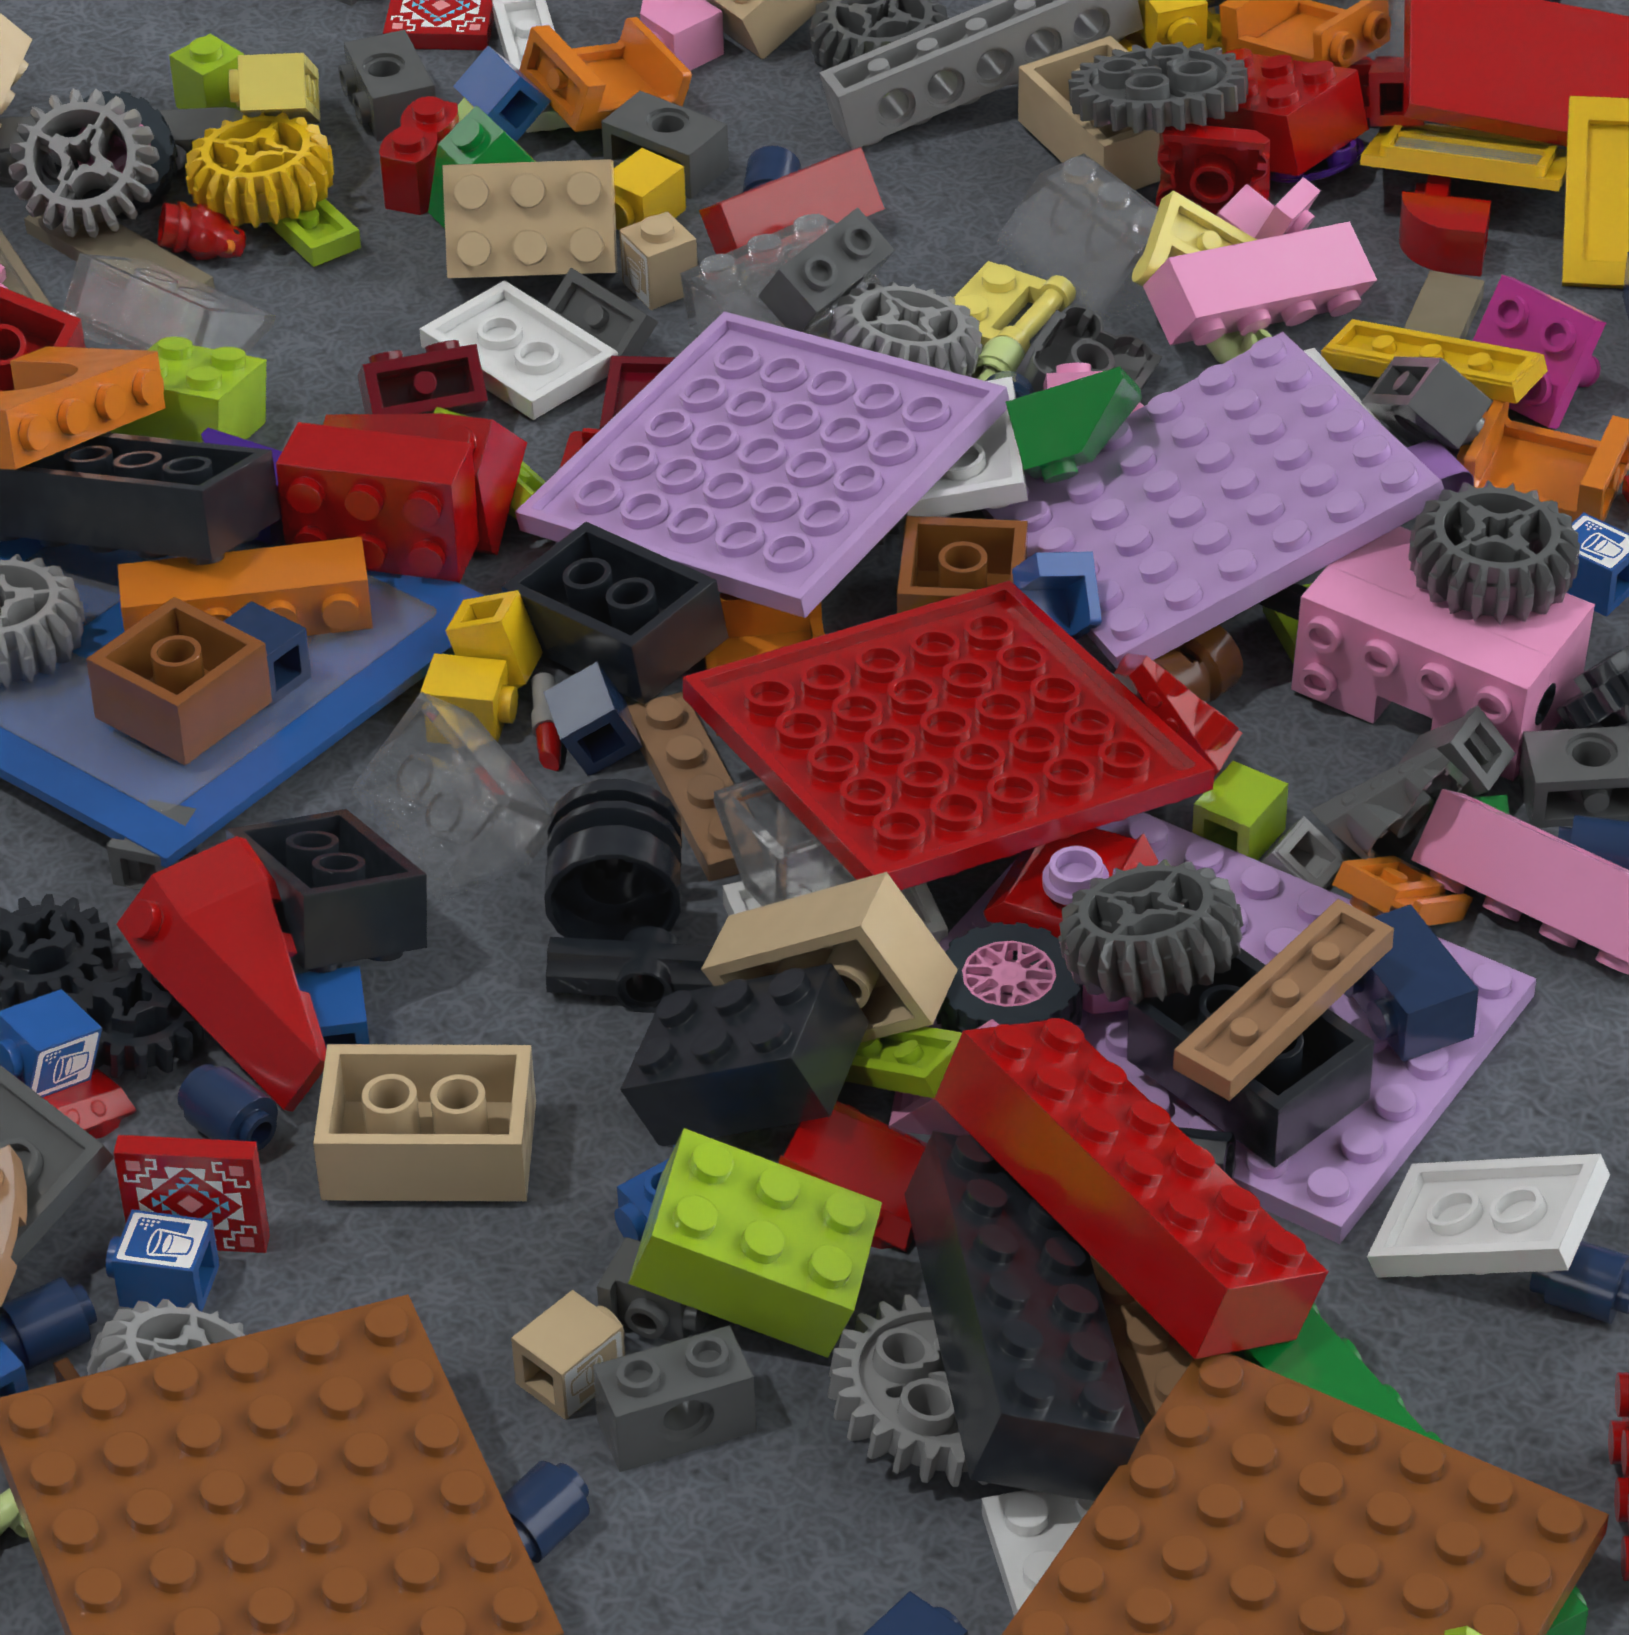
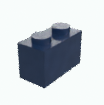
[1344,904,1479,1062]

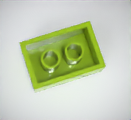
[628,1128,882,1358]

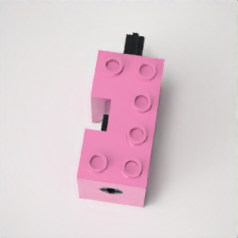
[1259,526,1595,781]

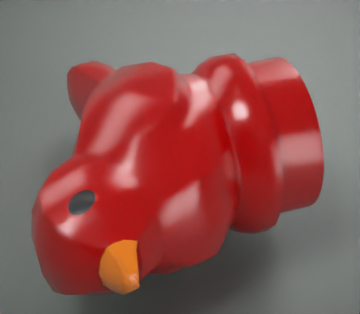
[157,201,246,260]

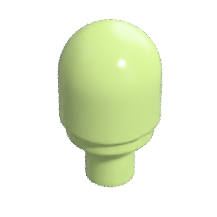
[972,336,1025,381]

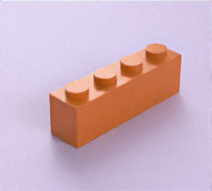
[117,537,373,636]

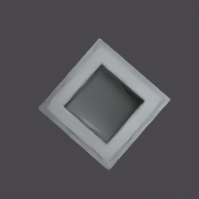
[1260,816,1349,889]

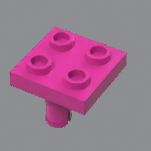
[1472,275,1606,429]

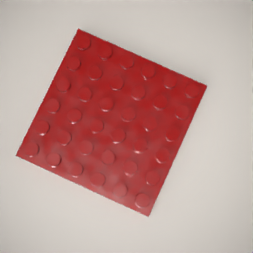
[683,580,1215,891]

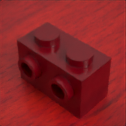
[357,340,488,414]

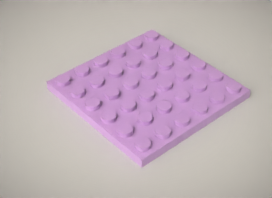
[515,311,1009,618]
[981,332,1445,669]

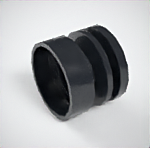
[544,779,682,941]

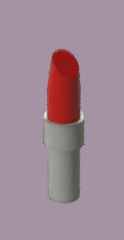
[531,673,562,771]

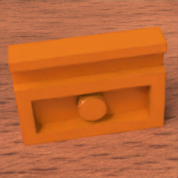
[1332,856,1473,926]

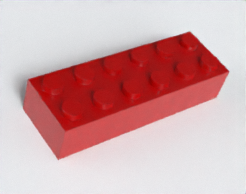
[934,1018,1329,1359]

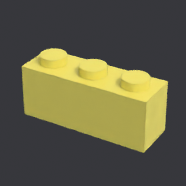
[229,53,321,123]

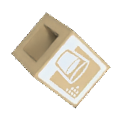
[619,211,699,310]
[511,1290,625,1420]

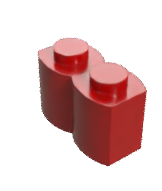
[379,96,459,215]

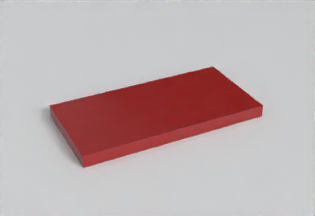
[1403,0,1629,147]

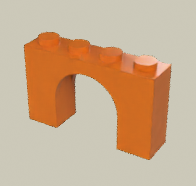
[0,346,166,470]

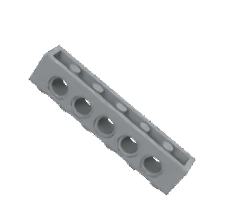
[819,0,1144,149]

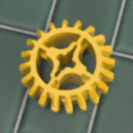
[185,112,334,228]

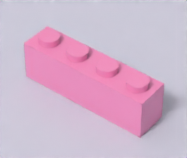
[1143,221,1377,346]
[1411,789,1629,975]

